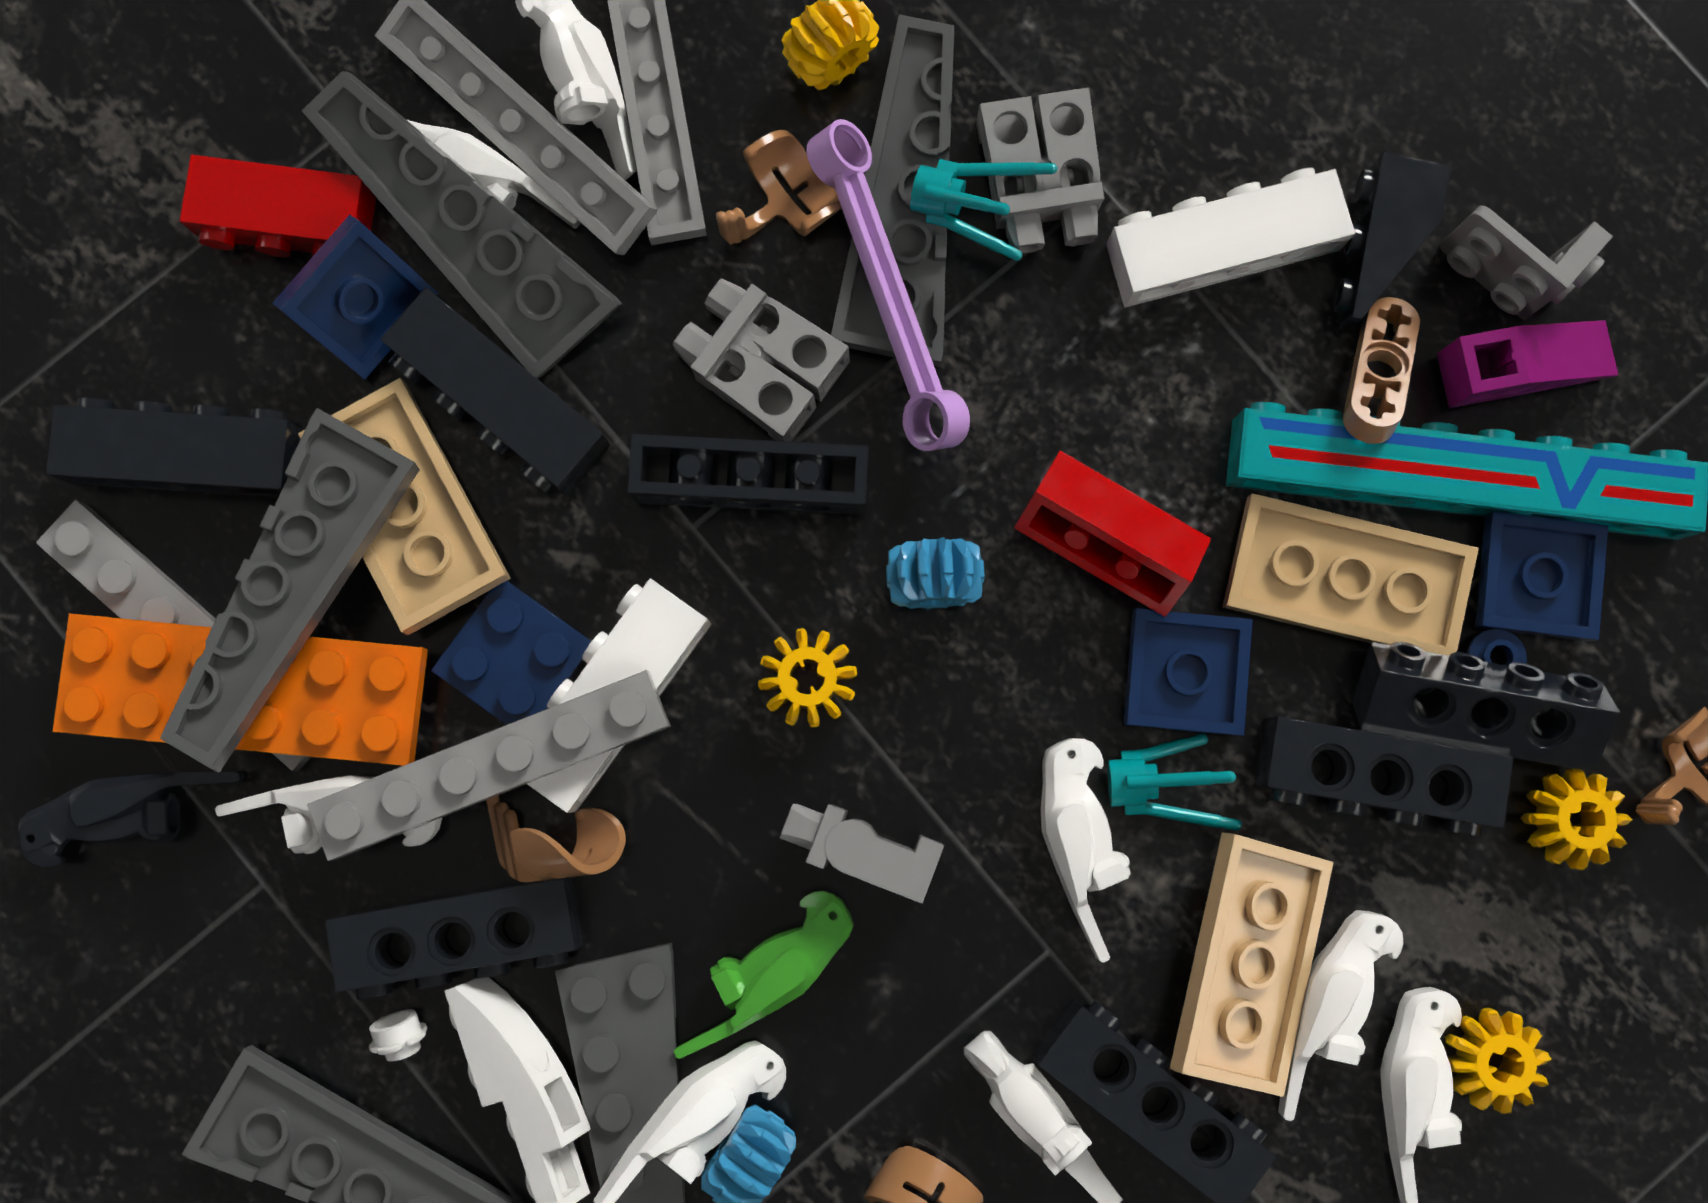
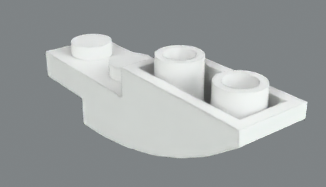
[445,977,591,1203]

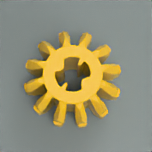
[781,0,880,90]
[758,628,857,728]
[1520,769,1633,870]
[1444,1008,1552,1114]

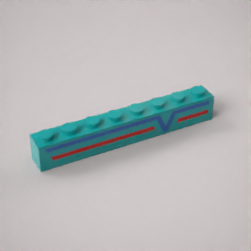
[1226,402,1708,540]

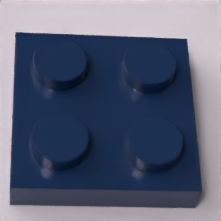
[272,214,439,379]
[1475,511,1608,642]
[431,581,592,725]
[1124,608,1253,736]

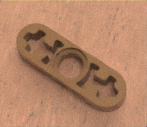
[1343,297,1420,444]

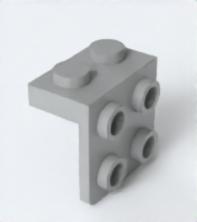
[1440,205,1613,320]

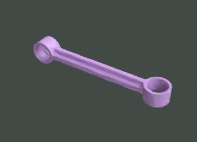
[807,119,970,451]

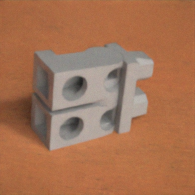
[975,87,1105,254]
[673,279,850,442]
[780,804,944,904]

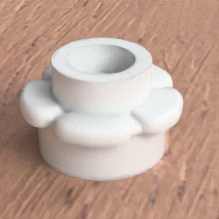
[369,1009,427,1061]

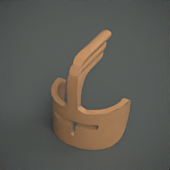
[716,130,842,245]
[1635,707,1708,825]
[486,795,626,882]
[863,1146,983,1203]

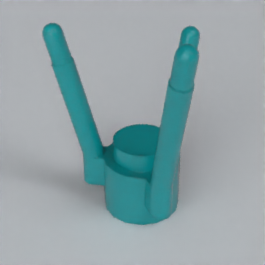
[910,159,1058,261]
[1107,733,1242,831]

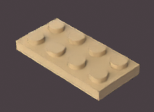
[298,378,511,635]
[1222,493,1479,656]
[1170,832,1334,1097]

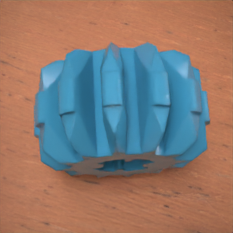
[886,537,985,609]
[701,1104,796,1203]

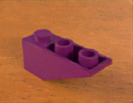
[1437,320,1618,408]

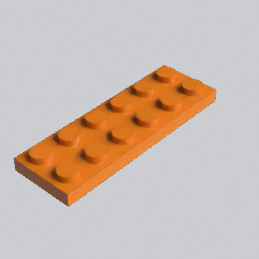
[53,613,428,766]

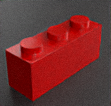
[179,154,377,257]
[1014,450,1211,617]

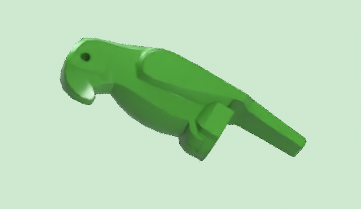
[674,890,854,1059]

